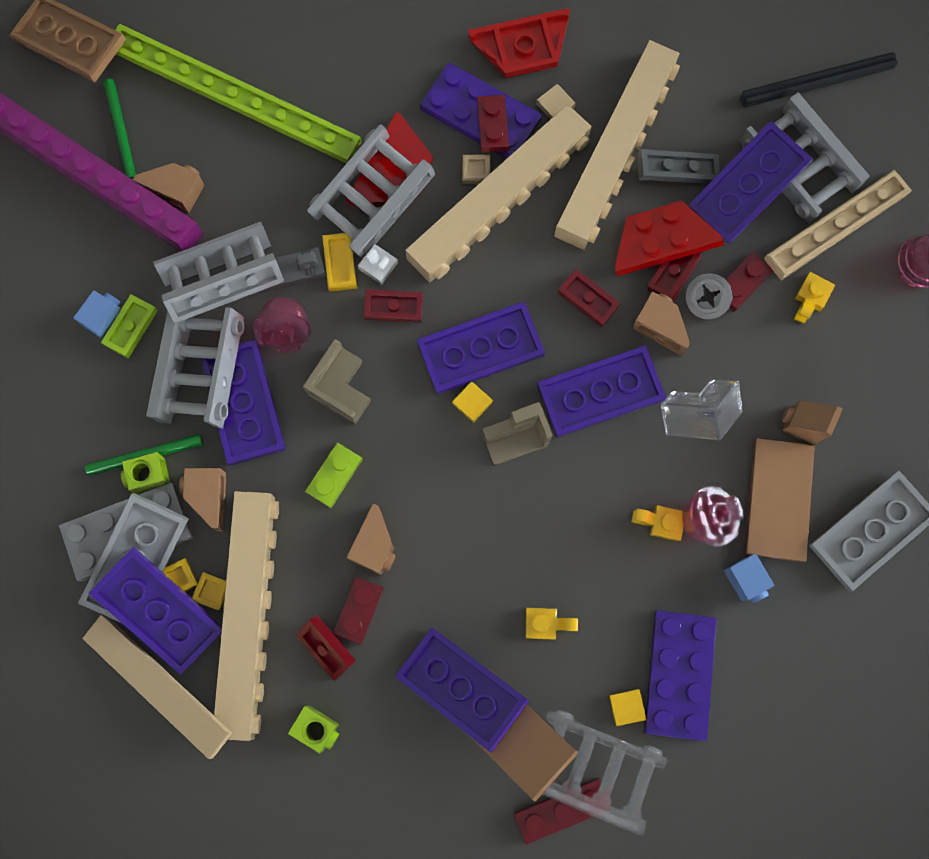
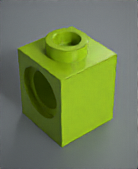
[120,452,171,494]
[288,705,340,753]

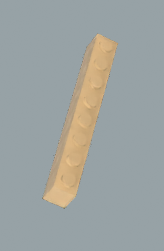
[554,40,680,250]
[406,104,591,283]
[214,491,279,741]

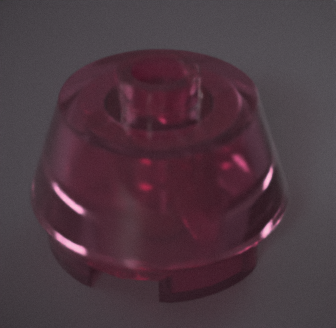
[897,234,929,288]
[253,297,312,353]
[682,487,744,546]

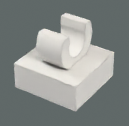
[358,244,398,285]

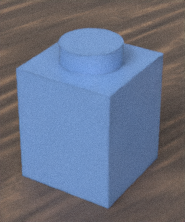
[73,290,121,339]
[723,554,775,603]

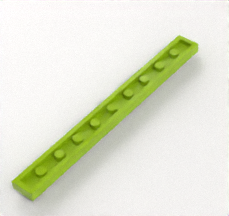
[116,24,361,164]

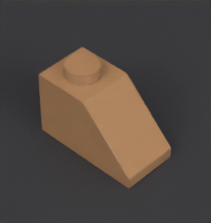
[133,163,205,213]
[632,292,690,356]
[781,400,843,446]
[179,468,226,531]
[347,503,396,575]

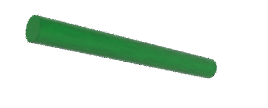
[103,79,136,180]
[85,434,203,476]

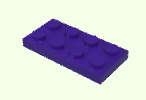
[420,62,542,159]
[689,121,813,245]
[417,301,545,395]
[200,339,286,466]
[537,345,666,438]
[88,546,222,675]
[644,610,717,741]
[395,628,529,753]

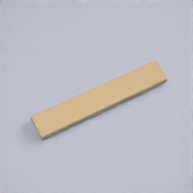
[764,170,912,280]
[82,614,232,759]

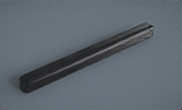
[740,52,898,107]

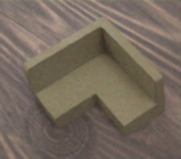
[303,339,371,425]
[482,402,553,466]

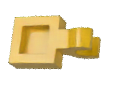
[794,272,835,324]
[631,505,686,542]
[526,608,578,640]

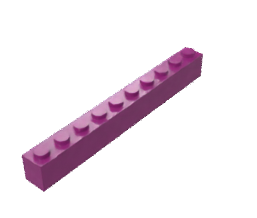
[0,93,203,252]

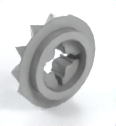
[686,273,733,319]

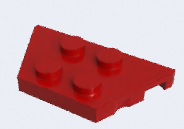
[468,8,570,78]
[346,112,433,207]
[615,201,723,277]

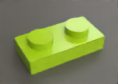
[101,294,158,359]
[305,442,363,508]

